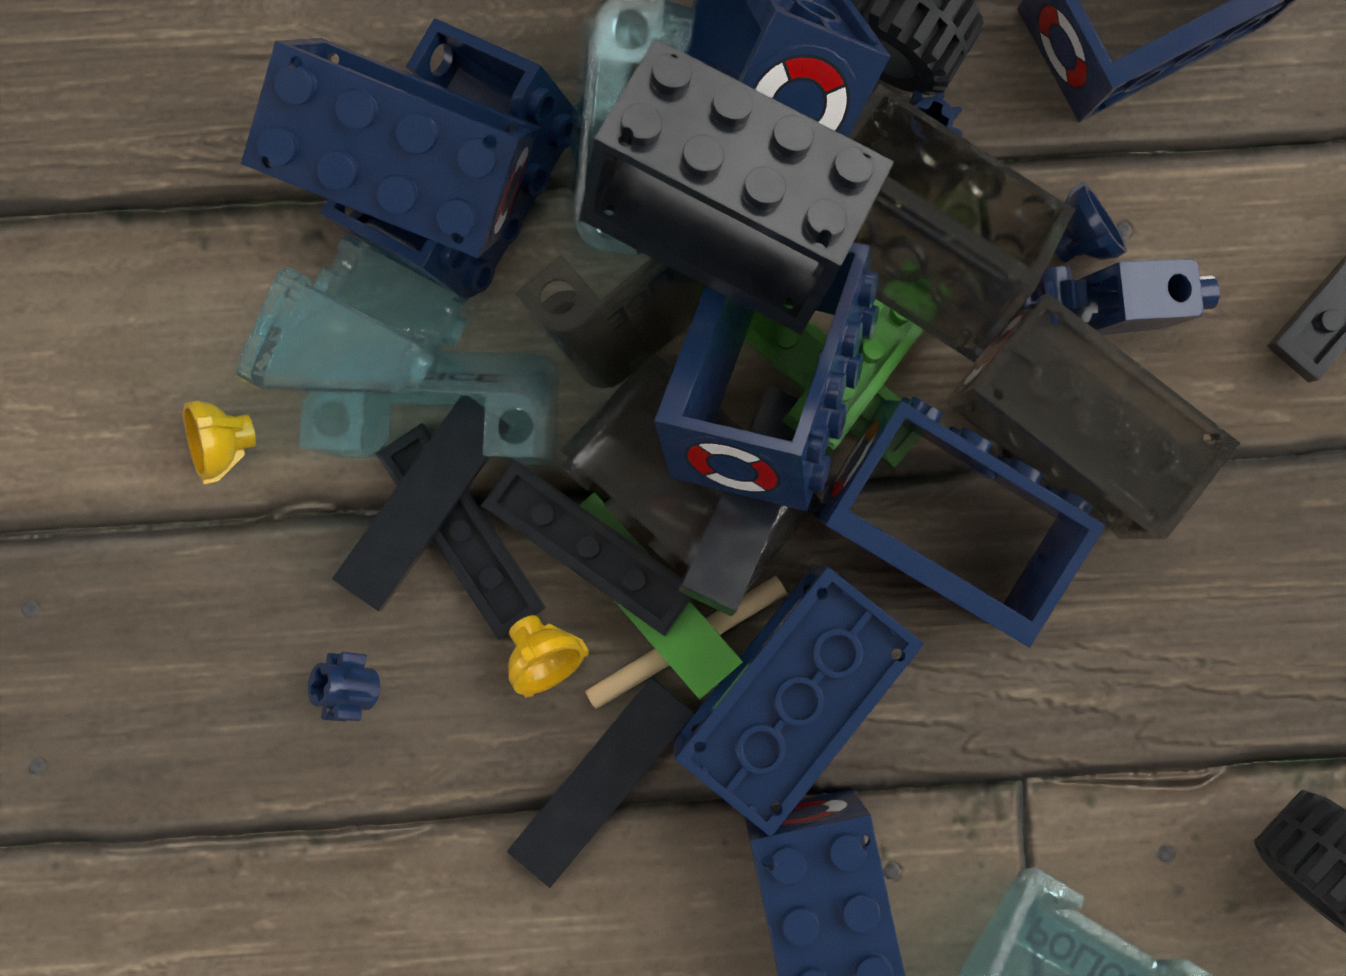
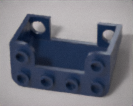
[320,18,578,299]

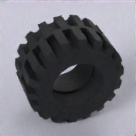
[851,0,984,95]
[1254,790,1346,933]

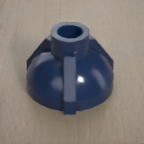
[1048,181,1127,263]

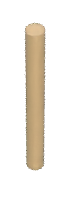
[585,575,787,710]

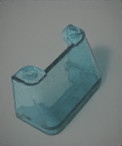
[236,234,470,395]

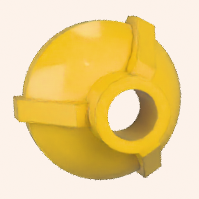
[182,400,256,484]
[508,615,589,698]

